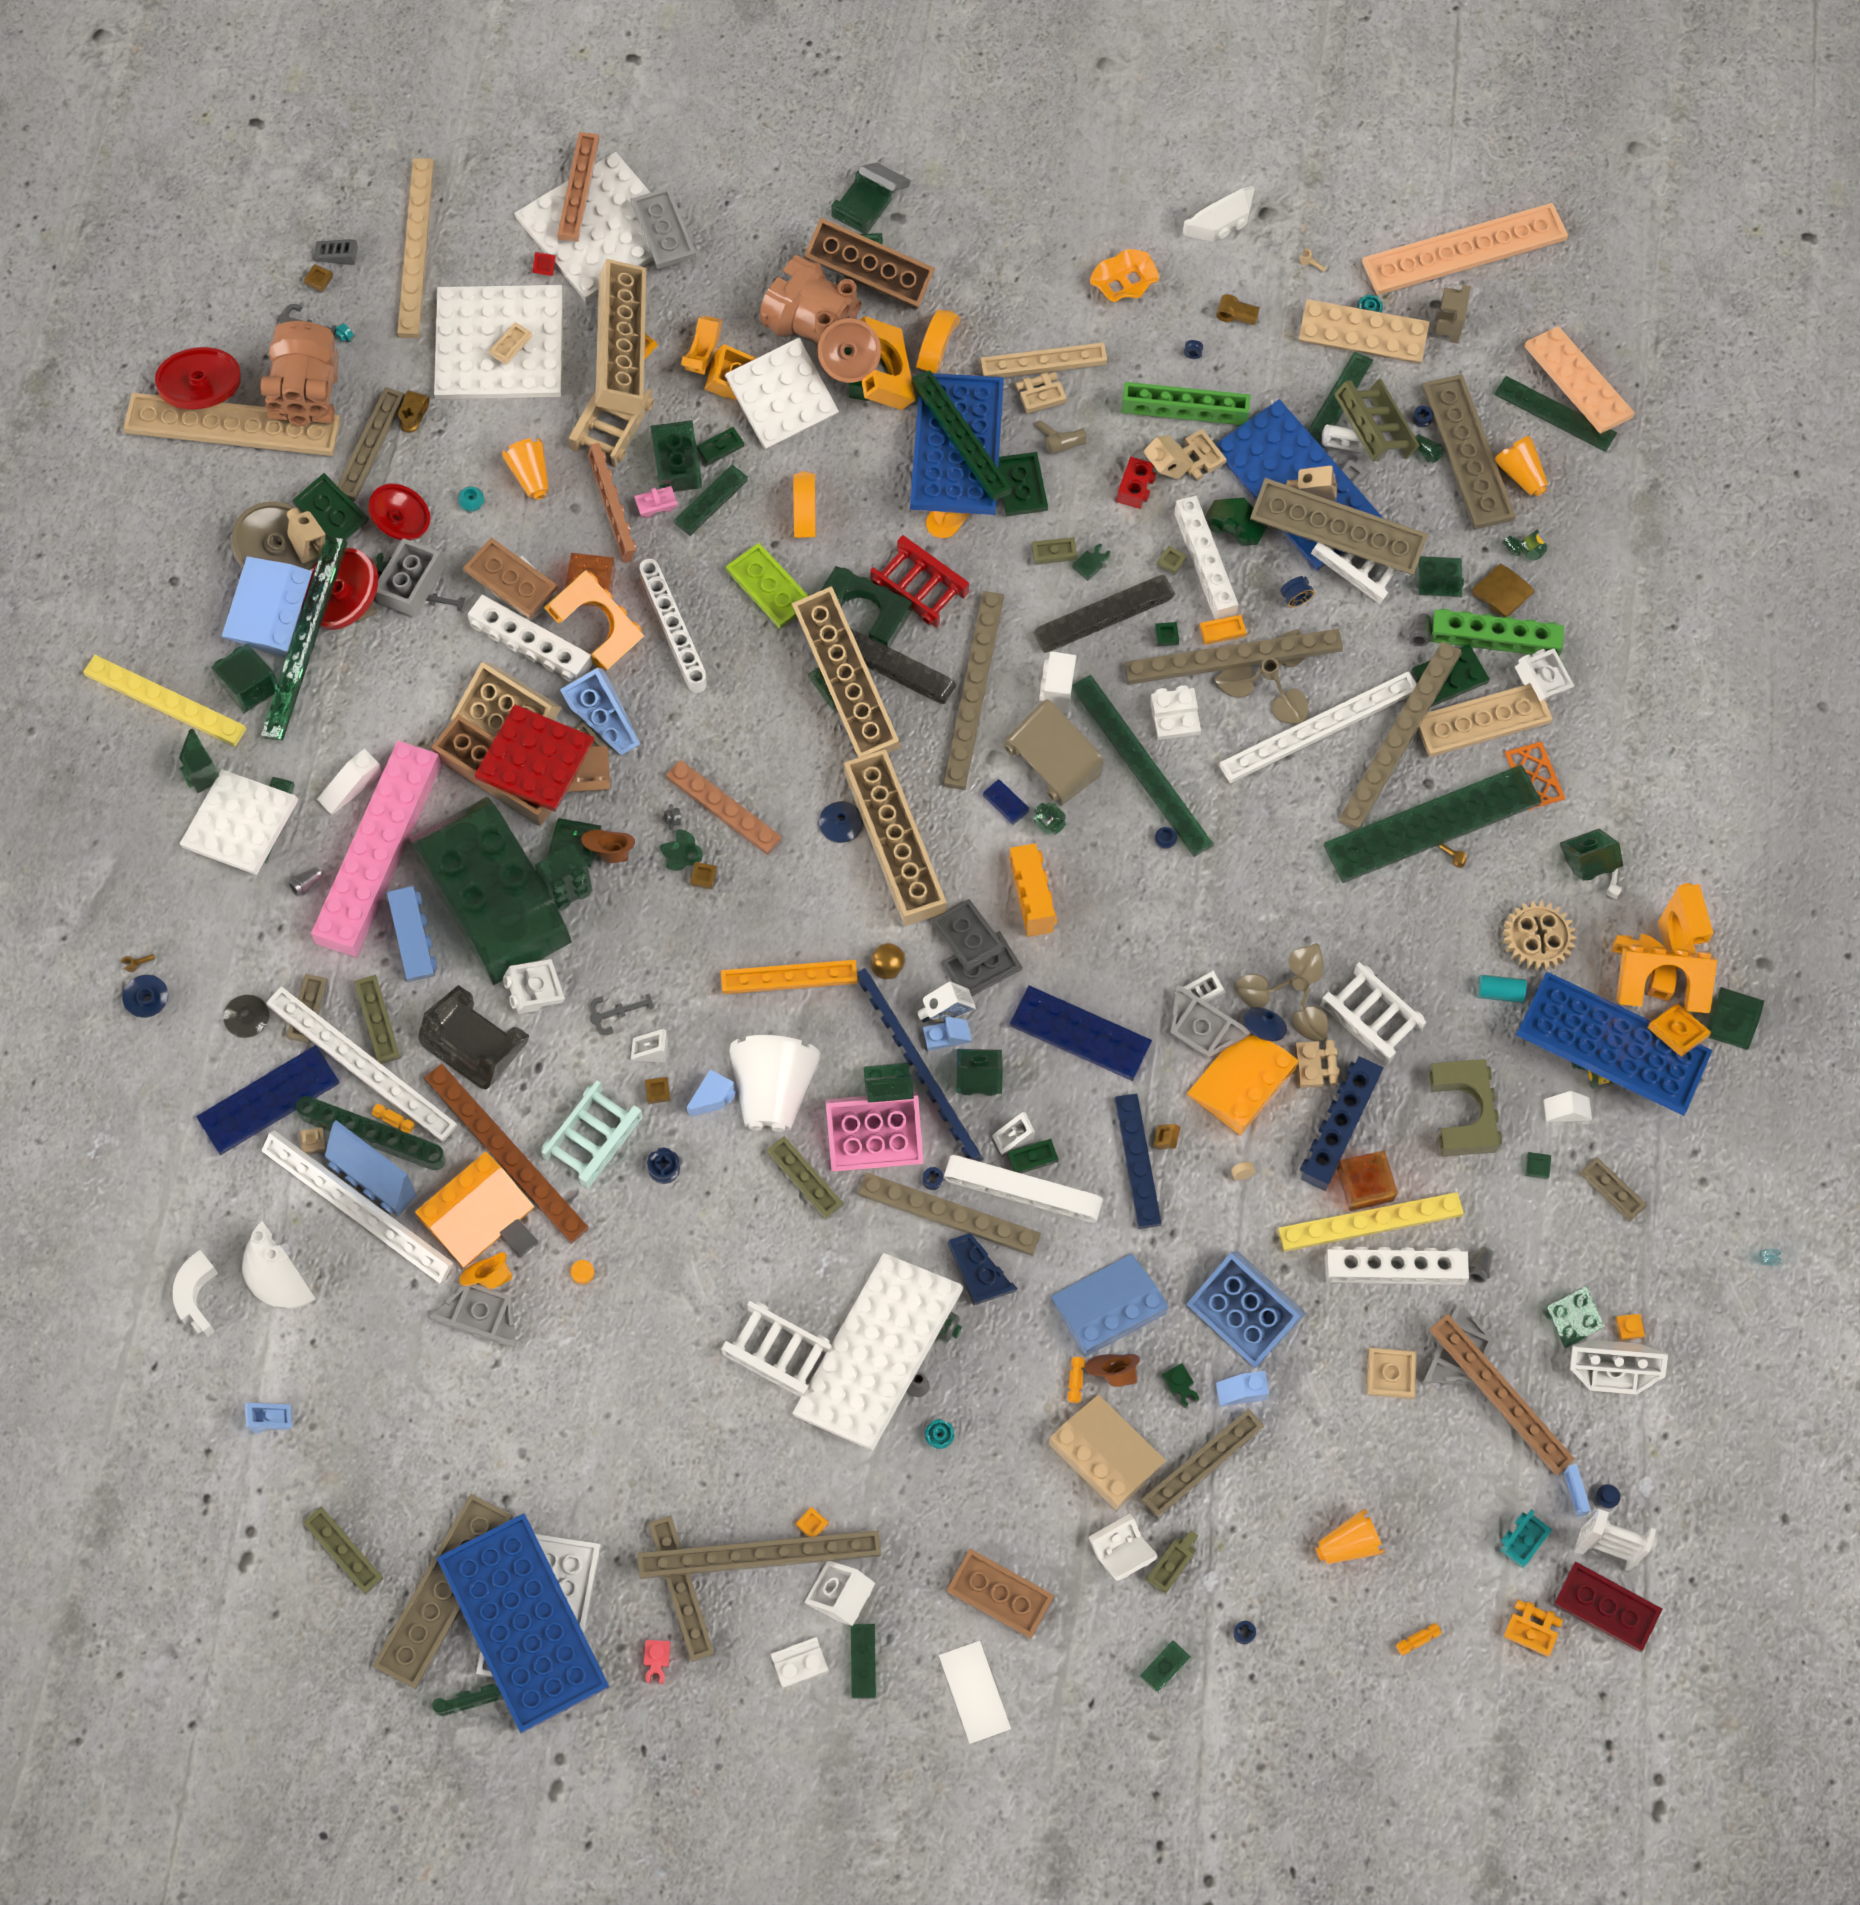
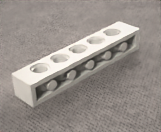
[1174,496,1239,620]
[468,595,593,682]
[1325,1246,1469,1285]

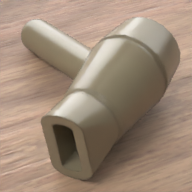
[1036,421,1086,454]

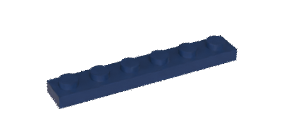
[1114,1093,1162,1229]

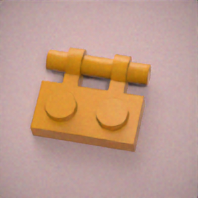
[1503,1599,1563,1657]

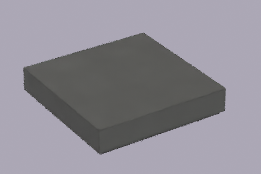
[859,162,911,191]

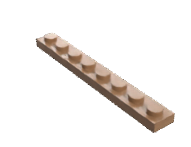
[1429,1313,1575,1476]

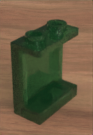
[831,171,892,235]
[864,1063,914,1103]

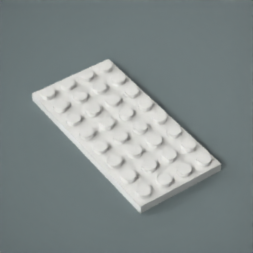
[792,1253,964,1451]

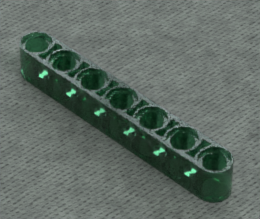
[296,1096,446,1171]

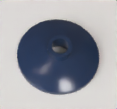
[819,801,863,843]
[122,974,168,1018]
[1244,1007,1287,1041]

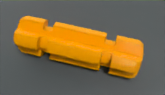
[371,1104,415,1134]
[1067,1356,1085,1403]
[1396,1623,1442,1655]

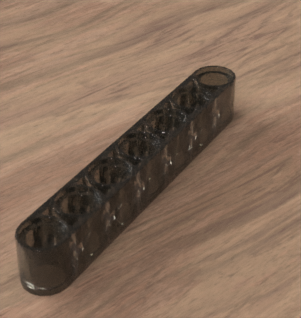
[1033,575,1175,653]
[850,628,956,704]

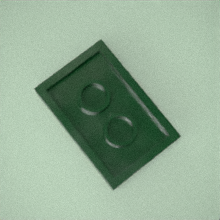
[998,452,1048,517]
[292,473,369,548]
[1411,644,1490,707]

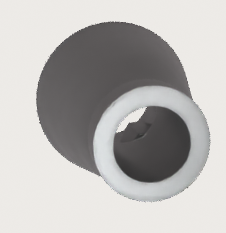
[1410,614,1431,647]
[288,867,323,897]
[1468,1247,1494,1283]
[907,1372,930,1397]

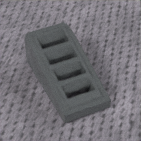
[313,239,358,265]

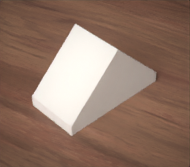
[631,1029,668,1063]
[1543,1091,1592,1122]
[992,1112,1035,1155]

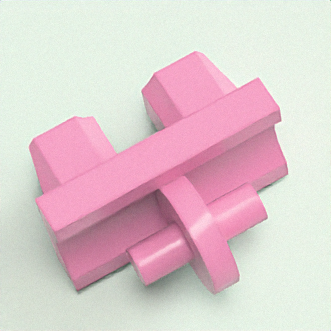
[635,486,678,518]

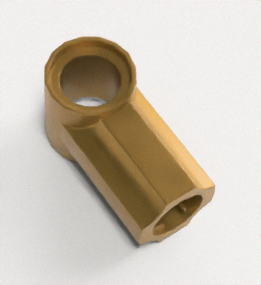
[1216,294,1260,325]

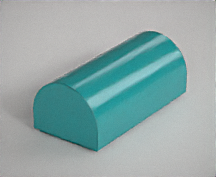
[1478,975,1527,1003]

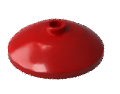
[369,483,431,541]

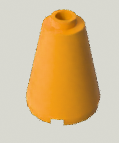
[1494,436,1548,497]
[502,438,549,500]
[1315,1508,1386,1564]

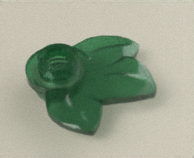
[660,829,703,871]

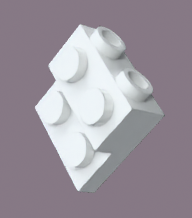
[1515,649,1574,701]
[1150,685,1201,740]
[503,959,565,1014]

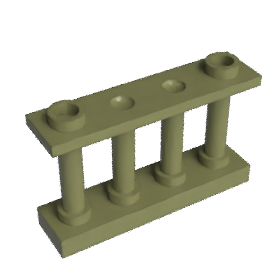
[1334,379,1420,461]

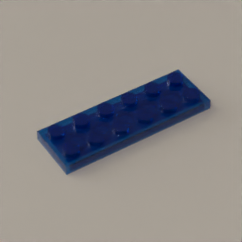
[1010,985,1152,1081]
[196,1045,340,1156]

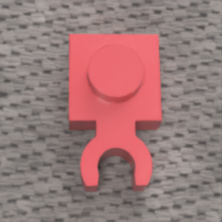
[644,1640,671,1684]

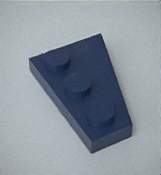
[948,1233,1018,1306]

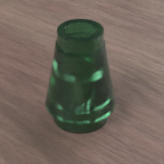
[1415,434,1444,463]

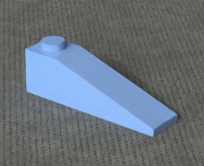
[560,668,641,755]

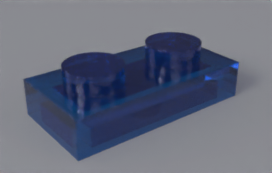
[983,779,1029,825]

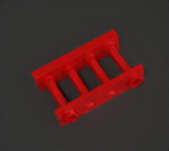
[870,535,970,628]

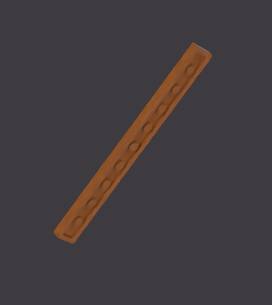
[424,1063,589,1244]

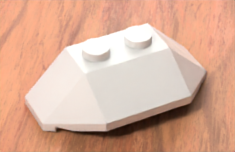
[1183,185,1255,242]
[1570,1340,1668,1394]

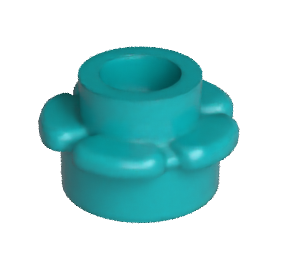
[335,323,354,342]

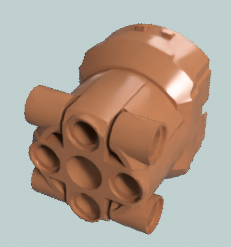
[760,255,861,355]
[261,321,339,426]

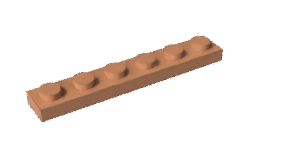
[557,132,600,242]
[588,443,636,563]
[666,760,782,855]

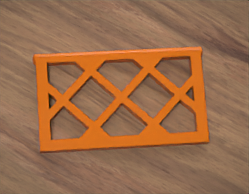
[1505,741,1565,811]

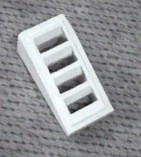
[1174,970,1226,1002]

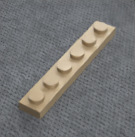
[980,342,1107,377]

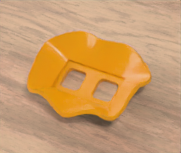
[1090,249,1159,302]

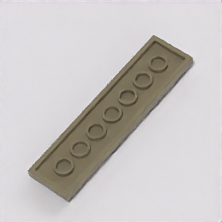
[1422,374,1516,530]
[1250,478,1428,576]
[372,1493,513,1690]

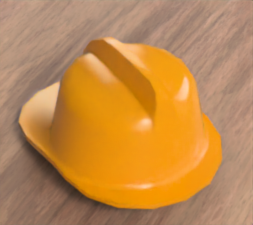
[926,511,969,538]
[459,1252,513,1289]

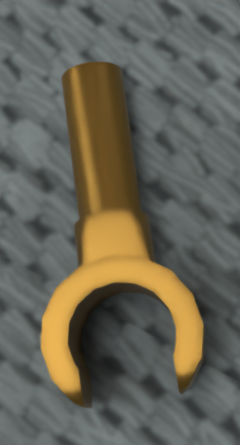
[1439,843,1467,868]
[121,954,155,972]

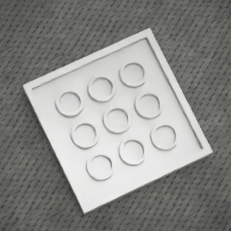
[725,338,839,450]
[180,769,299,875]

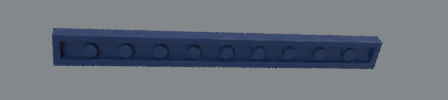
[857,968,984,1162]

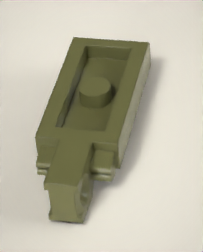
[1146,1530,1198,1595]

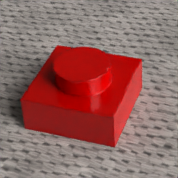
[532,252,556,276]

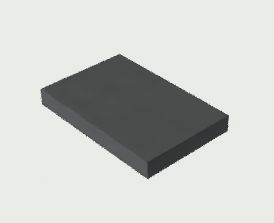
[931,899,1005,971]
[941,931,1022,996]

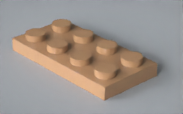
[463,537,558,619]
[946,1549,1055,1639]

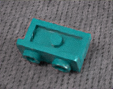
[1500,1509,1552,1568]

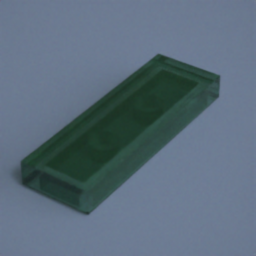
[851,1624,876,1699]

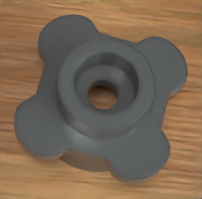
[664,804,681,830]

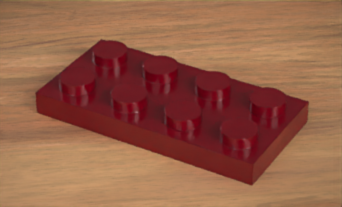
[1553,1561,1663,1653]

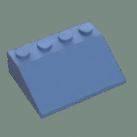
[325,1120,417,1217]
[1186,1250,1307,1368]
[1051,1254,1169,1357]

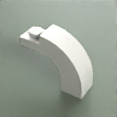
[173,1250,218,1337]

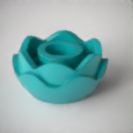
[1357,295,1383,313]
[458,486,485,512]
[925,1419,955,1449]

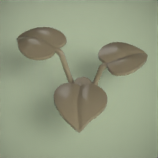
[1215,629,1309,724]
[1234,943,1329,1041]

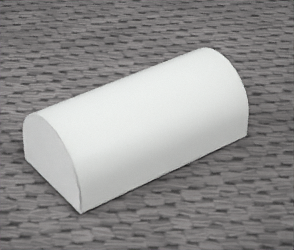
[1322,424,1364,452]

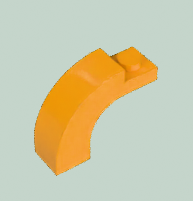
[916,309,961,374]
[681,315,723,375]
[793,471,816,538]
[1611,933,1677,1002]

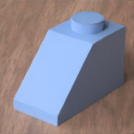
[687,1069,736,1116]
[1216,1371,1269,1406]

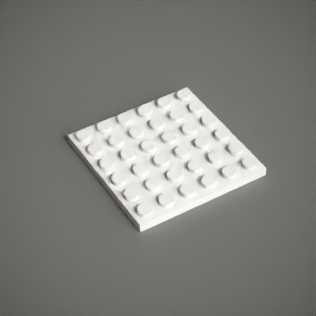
[515,152,653,302]
[434,285,563,399]

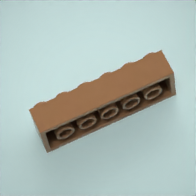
[804,217,935,309]
[431,714,567,826]

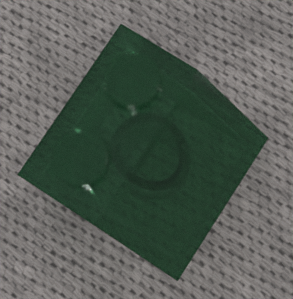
[179,728,219,794]
[1560,828,1623,881]
[1706,987,1765,1050]
[956,1049,1003,1096]

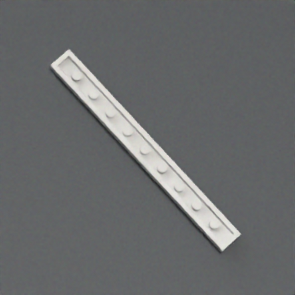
[1219,672,1417,783]
[266,986,457,1143]
[262,1130,453,1283]

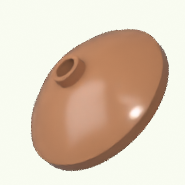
[818,318,881,383]

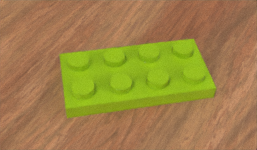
[726,543,808,629]

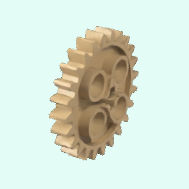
[1502,901,1576,971]

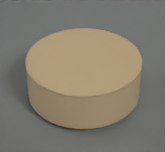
[1231,1161,1256,1180]

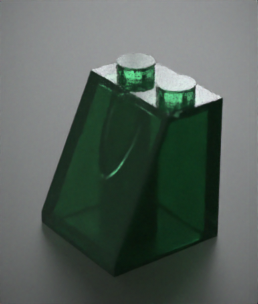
[211,643,280,714]

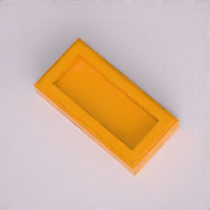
[1199,614,1247,645]

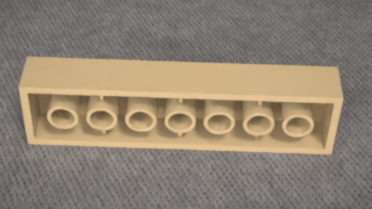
[595,259,646,415]
[792,586,902,758]
[844,749,947,927]

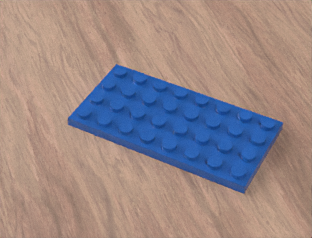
[910,372,1004,515]
[1215,399,1383,571]
[1516,971,1713,1116]
[437,1513,610,1734]

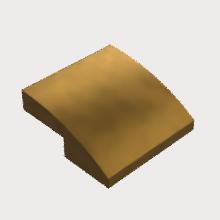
[1472,563,1535,618]

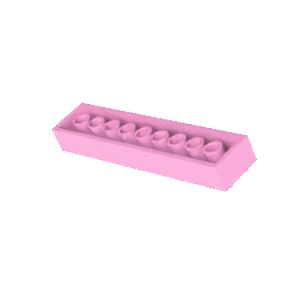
[311,740,442,957]

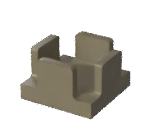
[1435,285,1471,344]

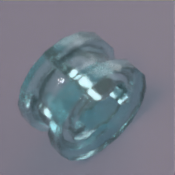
[1759,1249,1782,1266]

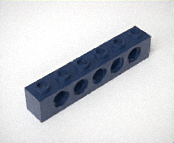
[1299,1056,1384,1191]

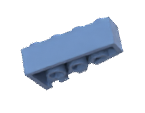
[387,886,438,982]

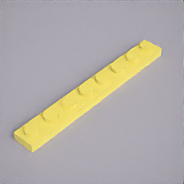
[83,655,246,747]
[1278,1192,1464,1252]

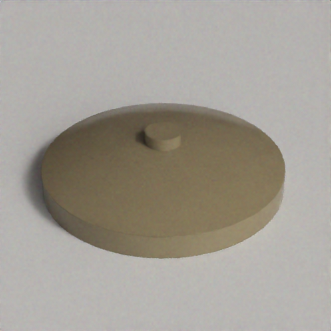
[231,502,316,570]

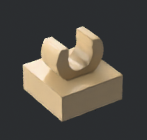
[299,1127,326,1155]

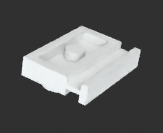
[771,1637,829,1689]

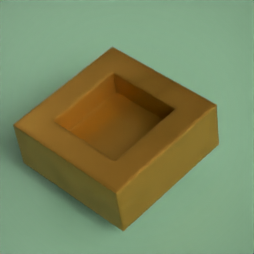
[304,264,334,292]
[690,862,717,889]
[645,1077,671,1104]
[1153,1124,1181,1150]

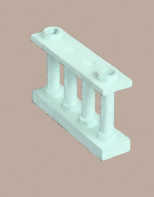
[542,1081,643,1189]

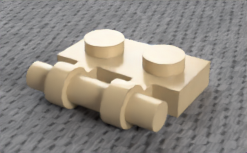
[1015,372,1067,414]
[1178,429,1227,481]
[1295,1040,1340,1088]

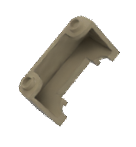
[1004,699,1103,806]

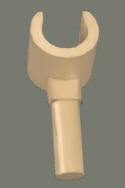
[1300,248,1326,272]

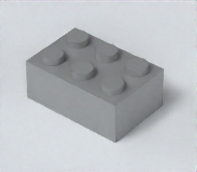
[375,538,446,617]

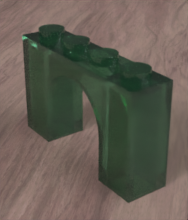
[820,566,912,652]

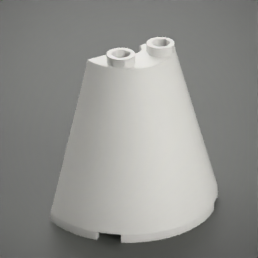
[729,1035,820,1132]
[242,1221,316,1309]

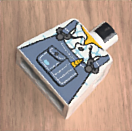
[918,981,976,1023]

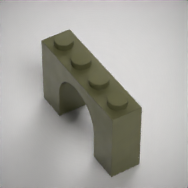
[1428,1059,1502,1157]

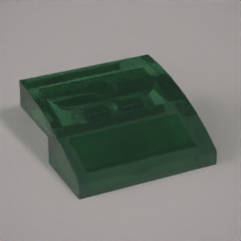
[547,818,601,869]

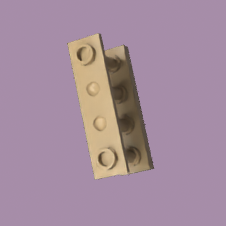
[569,389,654,467]

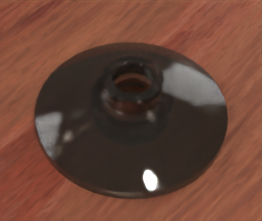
[223,995,269,1038]

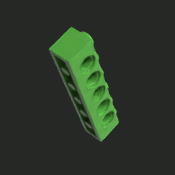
[1121,382,1251,425]
[1430,609,1564,656]

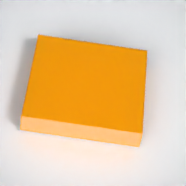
[1647,1003,1711,1057]

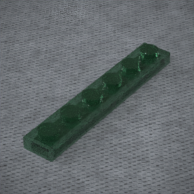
[1495,376,1617,452]

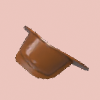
[581,830,635,863]
[1085,1354,1140,1387]

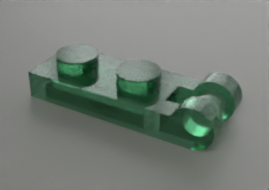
[432,1684,504,1717]

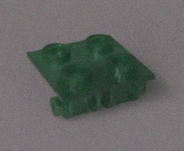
[1419,556,1464,597]
[1544,1285,1605,1348]

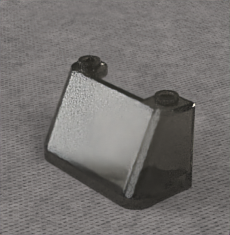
[418,985,529,1090]

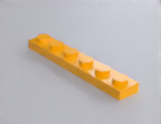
[721,960,858,994]

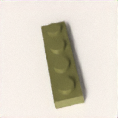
[354,975,401,1064]
[767,1136,844,1220]
[303,1506,384,1595]

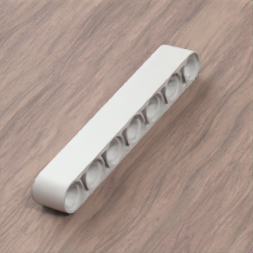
[639,559,707,693]
[943,1155,1103,1223]

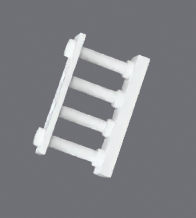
[1311,542,1397,604]
[1320,962,1426,1065]
[721,1301,832,1397]
[1574,1509,1658,1572]

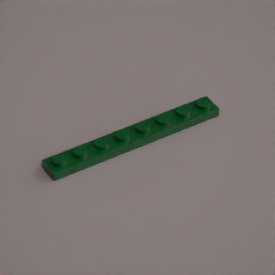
[911,370,1012,501]

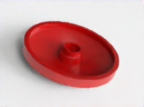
[155,347,241,409]
[301,548,378,630]

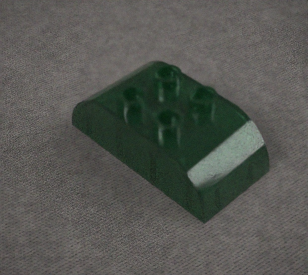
[407,797,572,985]

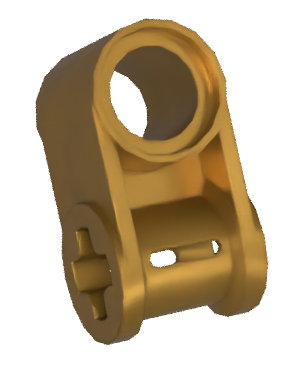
[398,390,430,433]

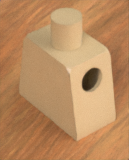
[1144,435,1193,479]
[1286,466,1337,502]
[286,508,325,564]

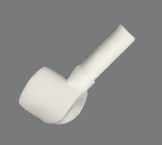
[1606,868,1622,899]

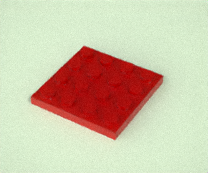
[475,704,594,812]

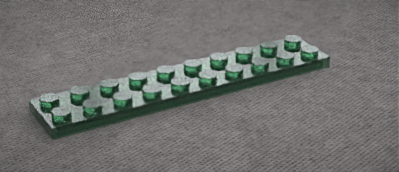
[1323,764,1542,883]

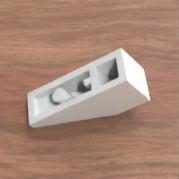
[317,748,382,815]

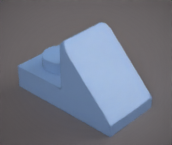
[923,1017,972,1051]
[245,1403,292,1434]

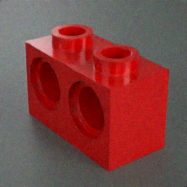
[1116,456,1157,509]

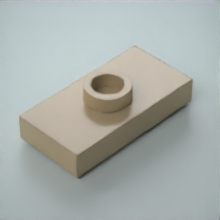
[489,322,532,365]

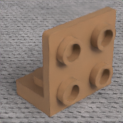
[566,746,611,793]

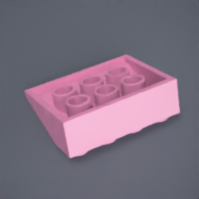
[825,1091,923,1172]

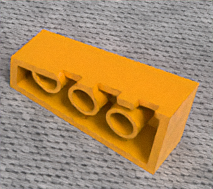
[1009,843,1057,937]

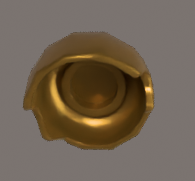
[870,943,906,979]

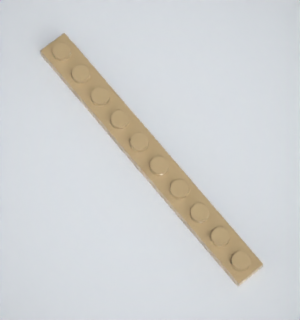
[398,158,434,338]

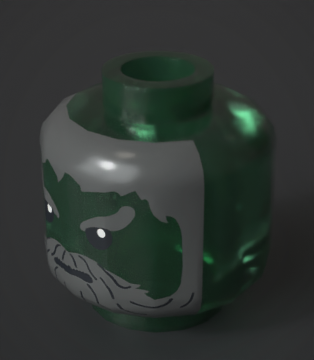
[936,1312,963,1343]

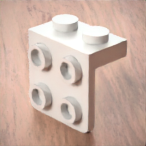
[1089,1514,1157,1580]

